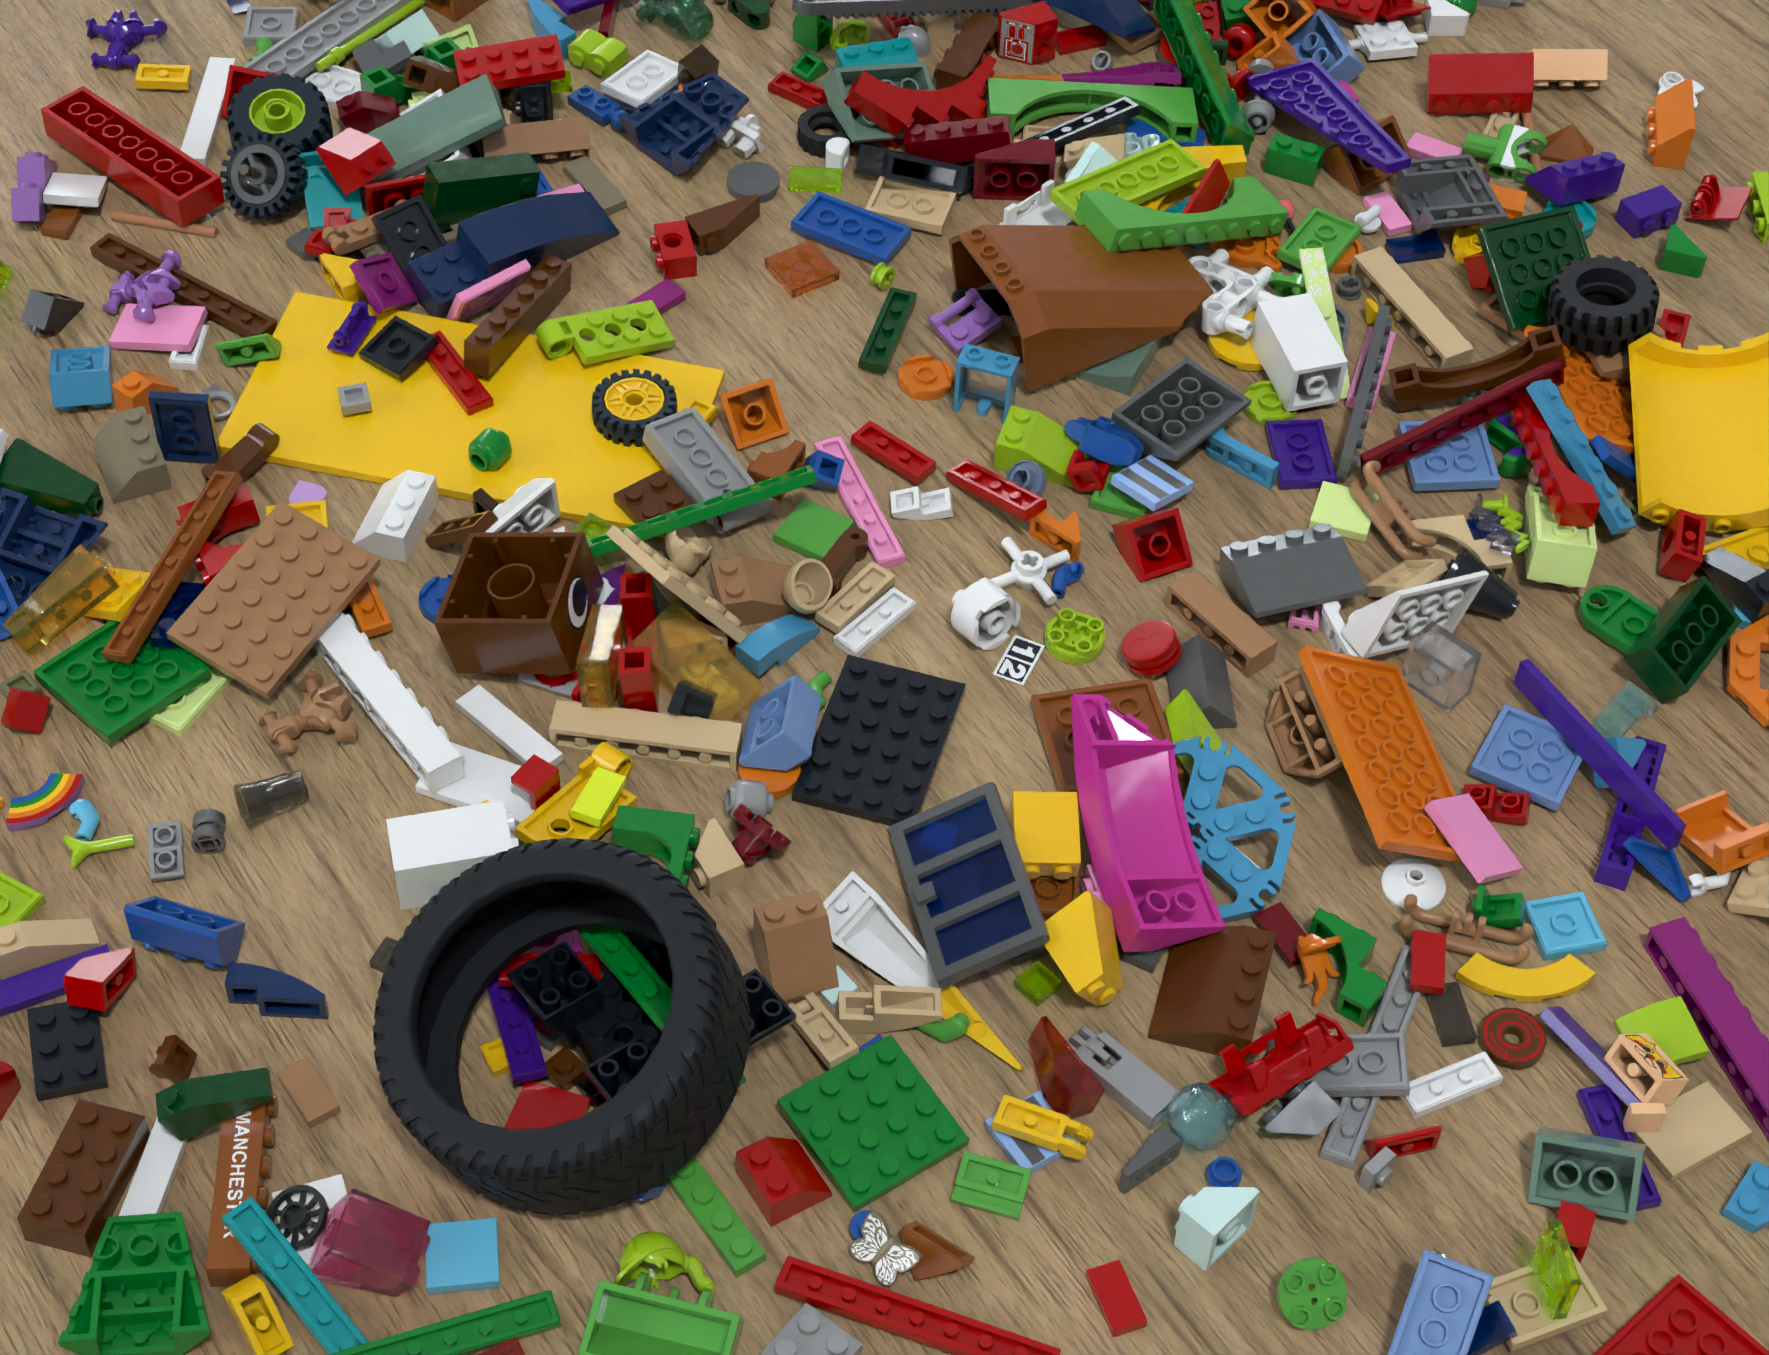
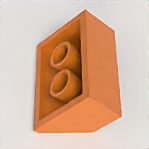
[1646,79,1695,170]

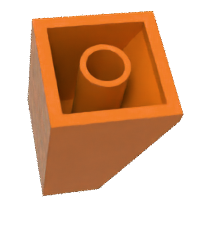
[1242,0,1318,38]

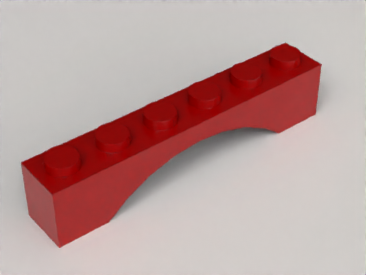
[1511,396,1600,527]

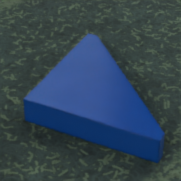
[1623,837,1692,903]

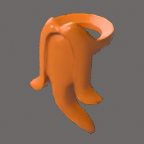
[1297,933,1342,1006]

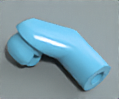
[69,799,100,841]

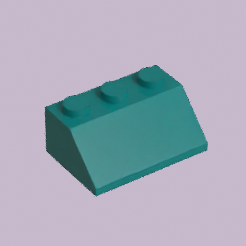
[835,37,918,68]

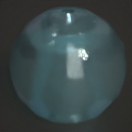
[1167,1082,1236,1151]

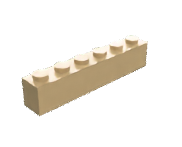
[1350,246,1474,368]
[549,700,743,772]

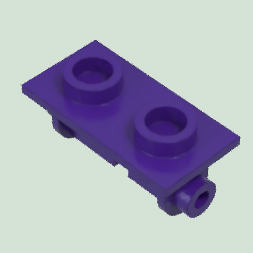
[327,301,377,355]

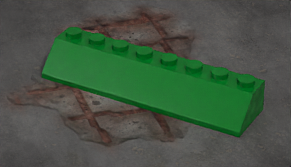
[1153,0,1254,155]

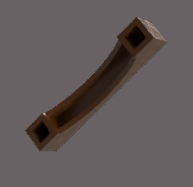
[1388,325,1567,412]

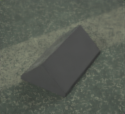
[1166,635,1237,729]

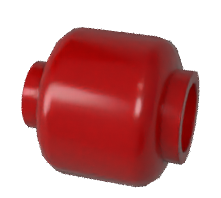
[1222,23,1257,59]

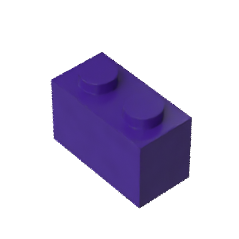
[1615,184,1682,239]

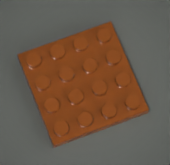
[1031,678,1184,797]

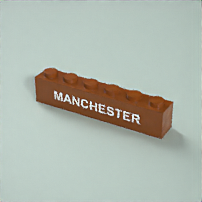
[205,1095,278,1287]

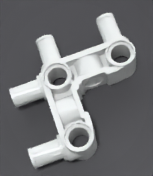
[1189,248,1283,339]

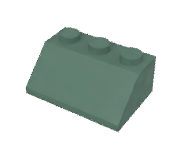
[1528,1126,1646,1221]

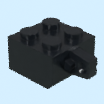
[514,81,553,123]

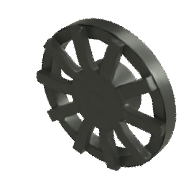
[266,1185,330,1250]

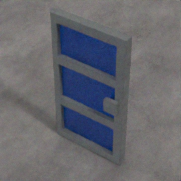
[888,782,1050,989]

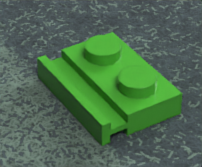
[950,1151,1032,1221]

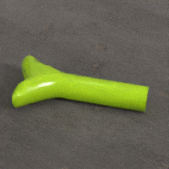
[63,834,135,869]

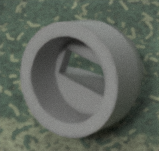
[1092,50,1114,71]

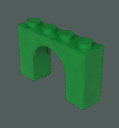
[612,805,700,888]

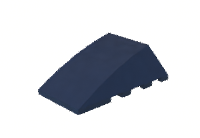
[618,72,749,176]
[0,488,108,622]

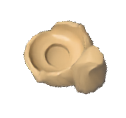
[665,526,713,576]

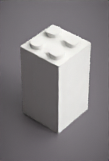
[1250,293,1348,412]
[386,800,519,910]

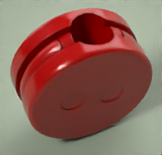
[1121,620,1182,677]

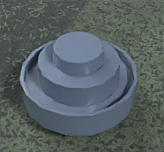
[1006,460,1047,496]

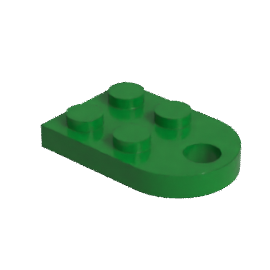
[1578,585,1659,654]

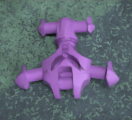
[102,250,182,323]

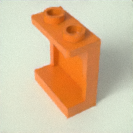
[1674,790,1769,875]

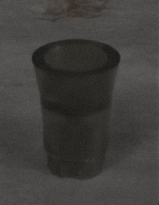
[233,771,309,827]

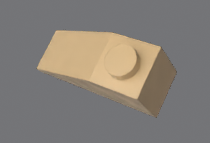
[0,918,101,980]

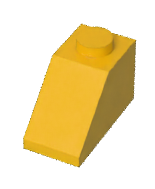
[319,253,368,302]
[220,1274,295,1355]

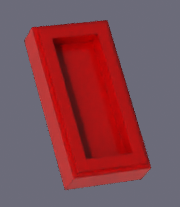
[1055,24,1106,55]
[1409,930,1446,995]
[1085,1260,1147,1337]

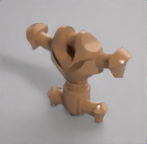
[259,670,358,755]

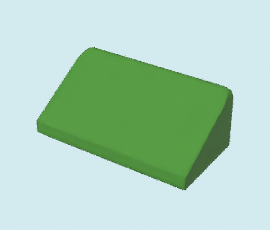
[215,333,282,367]

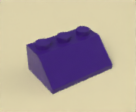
[1525,152,1626,206]

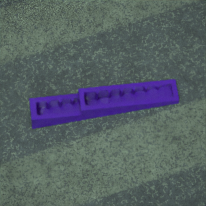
[1593,736,1666,891]

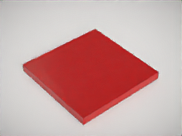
[1594,1274,1769,1355]

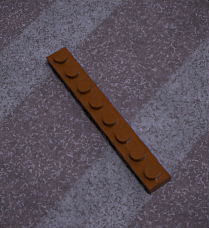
[90,233,277,337]

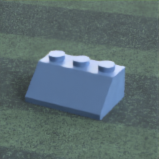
[1286,9,1366,84]
[739,674,822,771]

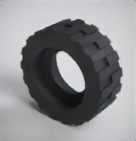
[797,105,854,158]

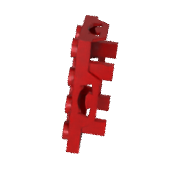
[1204,1011,1355,1117]

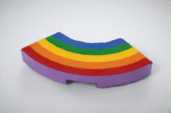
[6,773,84,830]

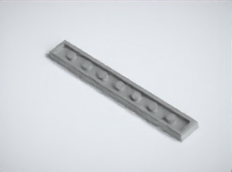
[1319,944,1422,1170]

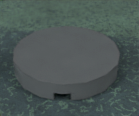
[727,161,780,203]

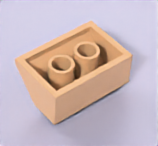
[1527,49,1608,87]

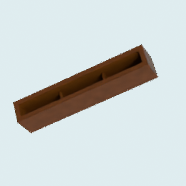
[464,255,572,377]

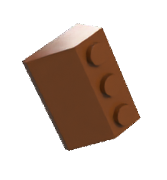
[1323,115,1413,195]

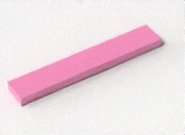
[814,436,906,568]

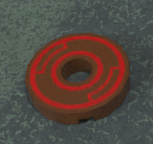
[1478,1007,1547,1070]

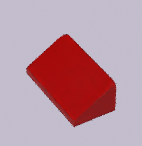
[1364,1126,1442,1160]

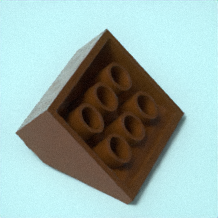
[1148,925,1277,1063]

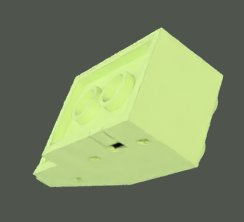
[1524,484,1597,588]

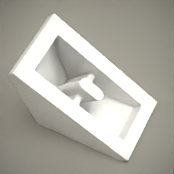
[1422,0,1470,36]

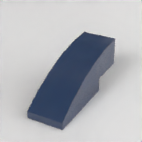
[225,962,329,1019]

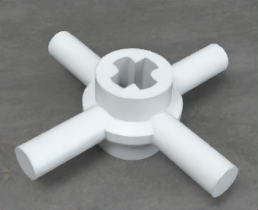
[990,537,1070,605]

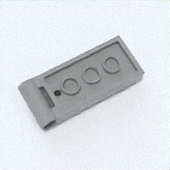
[642,406,772,534]

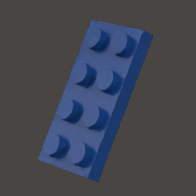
[791,191,911,265]

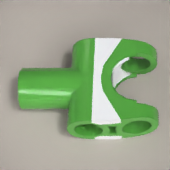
[1463,124,1547,183]

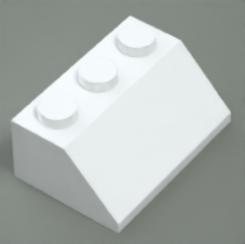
[352,470,439,563]
[485,478,561,532]

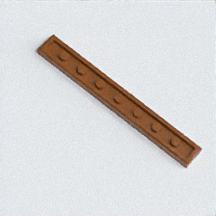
[101,470,243,664]

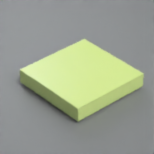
[1309,481,1379,542]

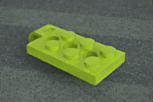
[535,300,675,365]

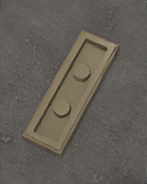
[563,155,627,215]

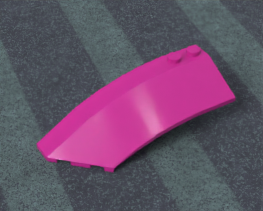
[1071,694,1225,952]

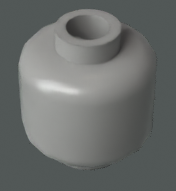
[724,780,773,821]

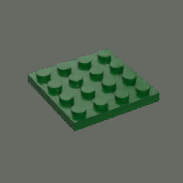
[33,620,212,744]
[777,1035,970,1213]

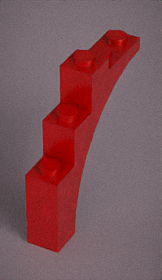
[844,54,997,137]

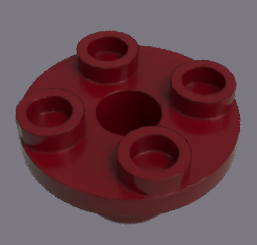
[731,803,792,865]

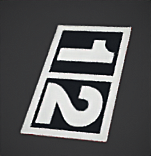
[992,635,1045,686]

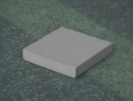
[242,7,300,46]

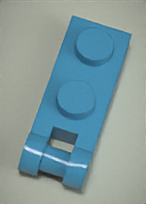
[1205,427,1280,490]

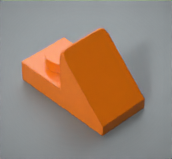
[1029,510,1081,562]

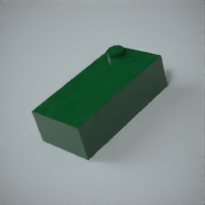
[422,152,541,226]
[1624,576,1742,703]

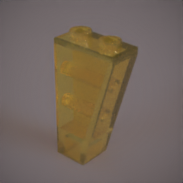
[3,544,119,657]
[576,604,625,708]

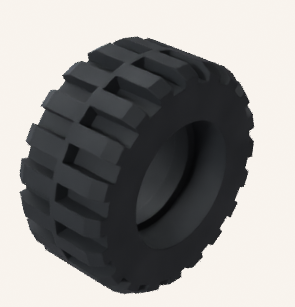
[1546,255,1660,356]

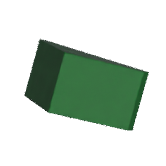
[1659,224,1707,278]

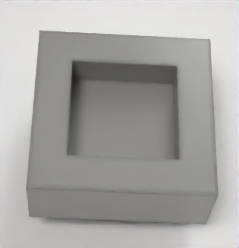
[337,382,372,415]
[1358,1146,1396,1193]

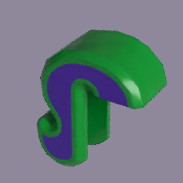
[1486,412,1533,478]

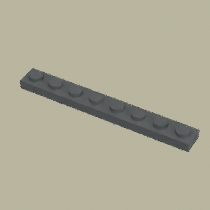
[1336,304,1393,479]

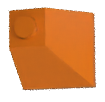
[719,378,790,450]

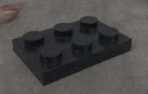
[371,194,447,278]
[27,1001,109,1102]

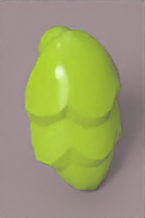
[830,18,871,52]

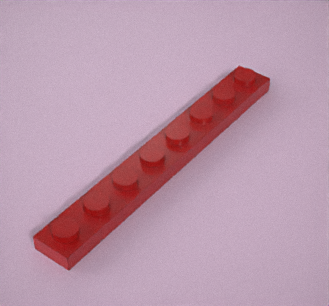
[775,1255,1061,1355]

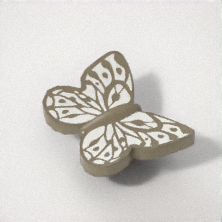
[850,1211,922,1286]

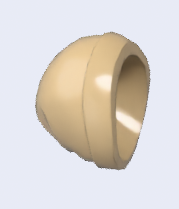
[783,558,833,614]

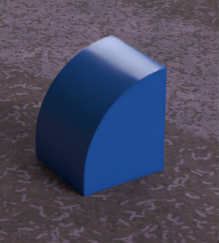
[803,450,845,490]

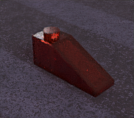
[1028,1016,1105,1119]

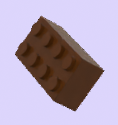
[17,1099,150,1258]

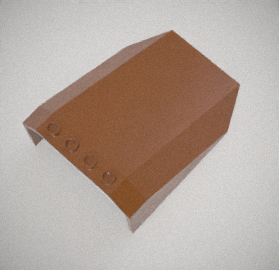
[949,225,1214,392]

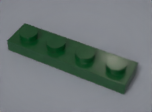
[859,287,917,374]

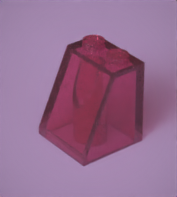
[309,1188,431,1297]

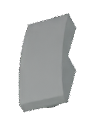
[147,820,185,881]

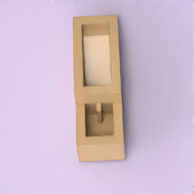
[836,985,942,1034]

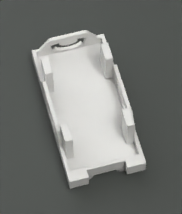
[998,179,1079,226]

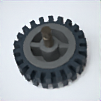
[220,132,308,220]

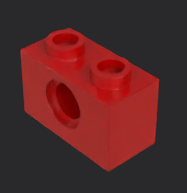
[650,220,697,280]
[1658,509,1707,583]

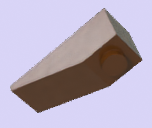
[685,193,760,257]

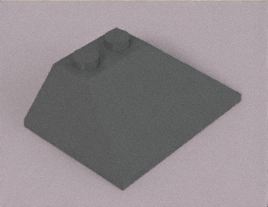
[1396,154,1508,234]

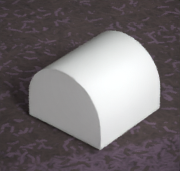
[825,137,850,176]

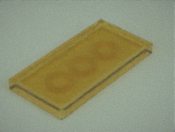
[631,600,764,721]

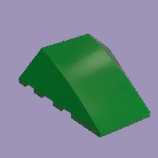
[58,1212,210,1355]

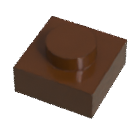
[545,1046,587,1091]

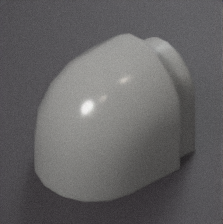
[898,24,931,57]

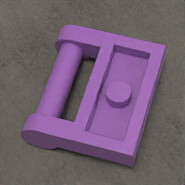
[928,288,1002,356]

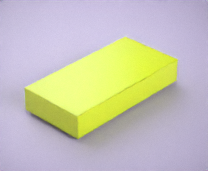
[570,767,626,828]

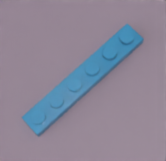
[1526,379,1637,535]

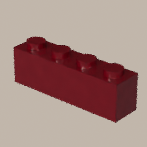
[904,115,1014,164]

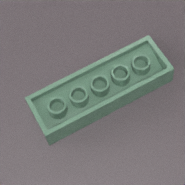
[360,74,507,191]
[1079,335,1168,396]

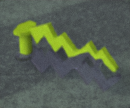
[1469,494,1531,555]

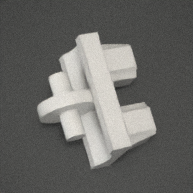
[716,114,765,159]

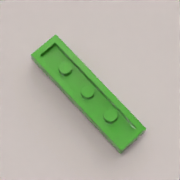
[666,1156,766,1278]

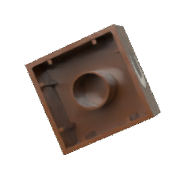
[434,532,604,676]

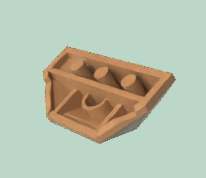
[1265,666,1343,778]

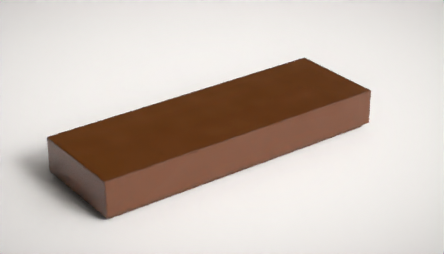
[425,510,498,548]

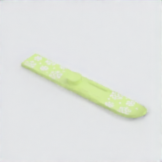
[1298,247,1350,400]

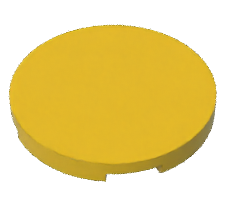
[1207,308,1264,371]

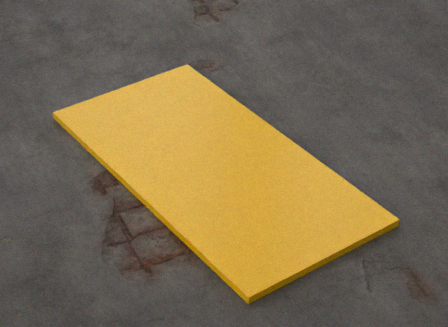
[218,291,725,538]

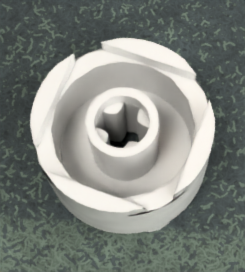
[951,577,1021,650]

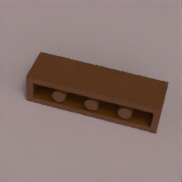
[934,12,999,90]

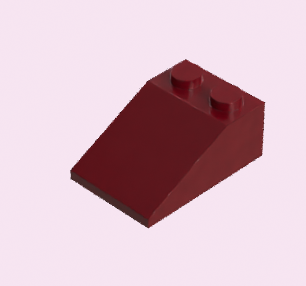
[972,139,1056,201]

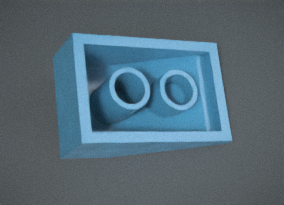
[49,345,113,410]

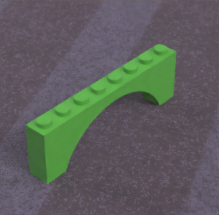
[985,78,1198,142]
[1075,176,1289,253]

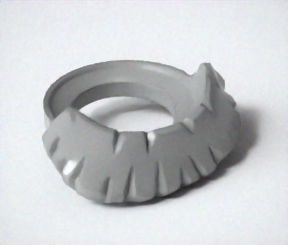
[199,383,236,420]

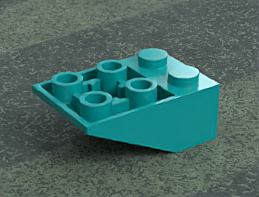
[298,151,364,231]

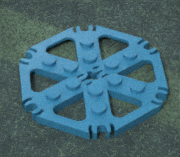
[1174,736,1296,922]

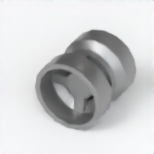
[191,809,226,854]

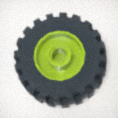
[227,73,333,153]

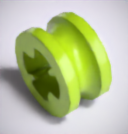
[870,262,895,290]

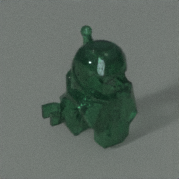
[636,0,714,41]

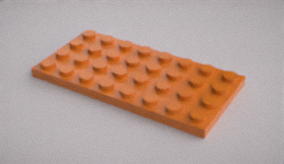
[1297,645,1464,864]

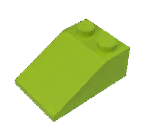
[993,405,1088,488]

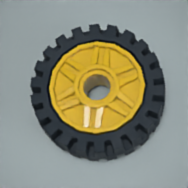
[592,369,678,447]

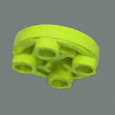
[1044,608,1105,664]

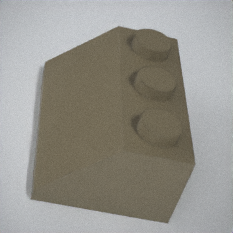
[91,406,171,504]

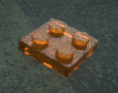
[765,240,840,298]

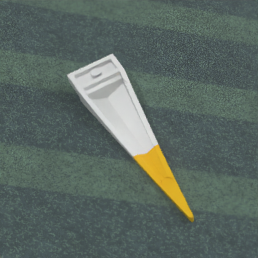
[823,871,1024,1072]

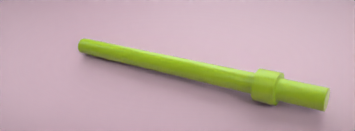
[315,0,425,72]

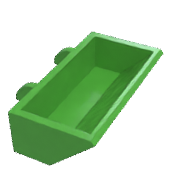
[578,1272,744,1355]

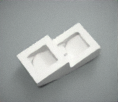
[890,486,954,520]

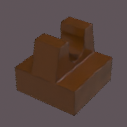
[149,1035,197,1084]

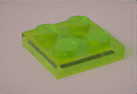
[1530,1219,1581,1320]

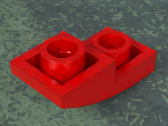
[1463,784,1531,825]

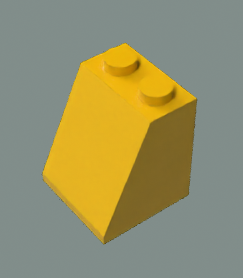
[1007,791,1081,880]
[1044,890,1124,1006]

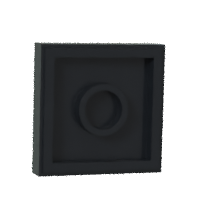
[358,315,439,381]

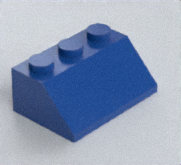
[124,896,246,969]

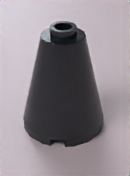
[1439,545,1520,619]

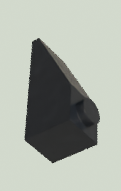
[1700,547,1769,623]

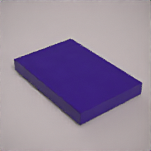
[1265,419,1338,490]

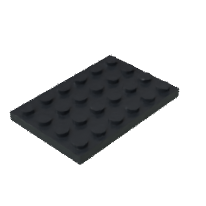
[792,655,966,832]

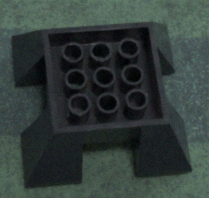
[507,896,796,1101]

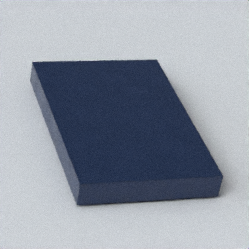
[148,391,222,464]

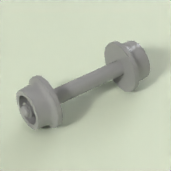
[1242,58,1275,133]

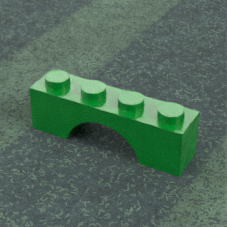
[360,37,462,104]

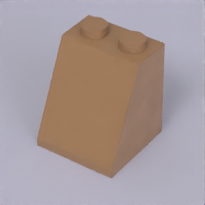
[753,890,839,1004]

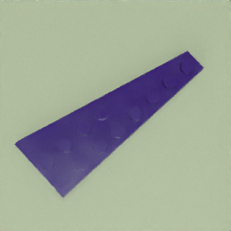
[1246,58,1411,174]

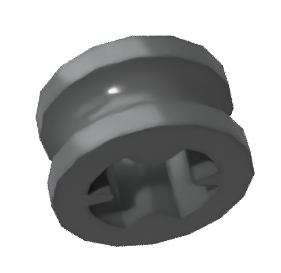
[1337,276,1362,301]

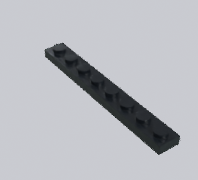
[963,96,1140,192]

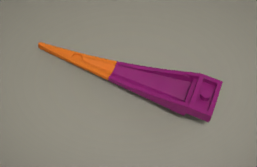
[993,61,1182,87]

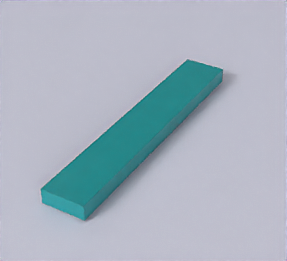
[222,1196,369,1354]

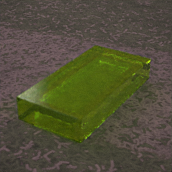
[788,165,843,193]

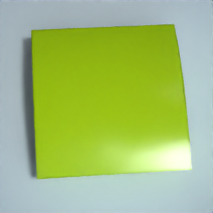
[1614,996,1709,1065]

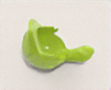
[613,1231,715,1293]

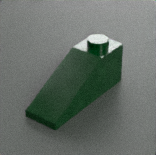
[155,1067,273,1141]

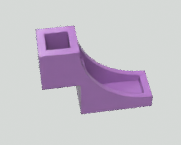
[11,152,57,223]

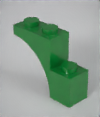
[1308,908,1388,1028]

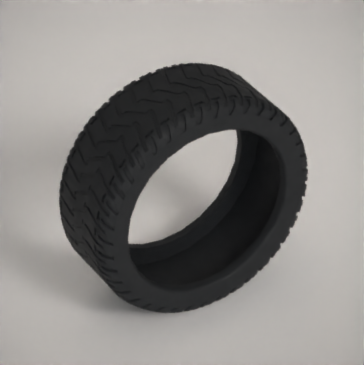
[373,838,751,1215]

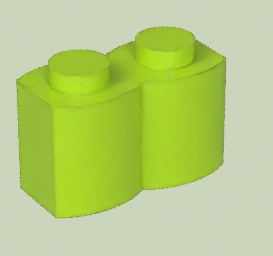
[568,29,628,77]

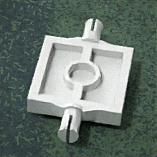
[1348,20,1428,61]

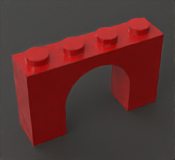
[175,482,260,587]
[618,572,660,713]

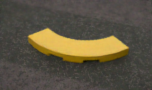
[1455,952,1596,1003]

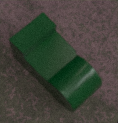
[728,0,770,30]

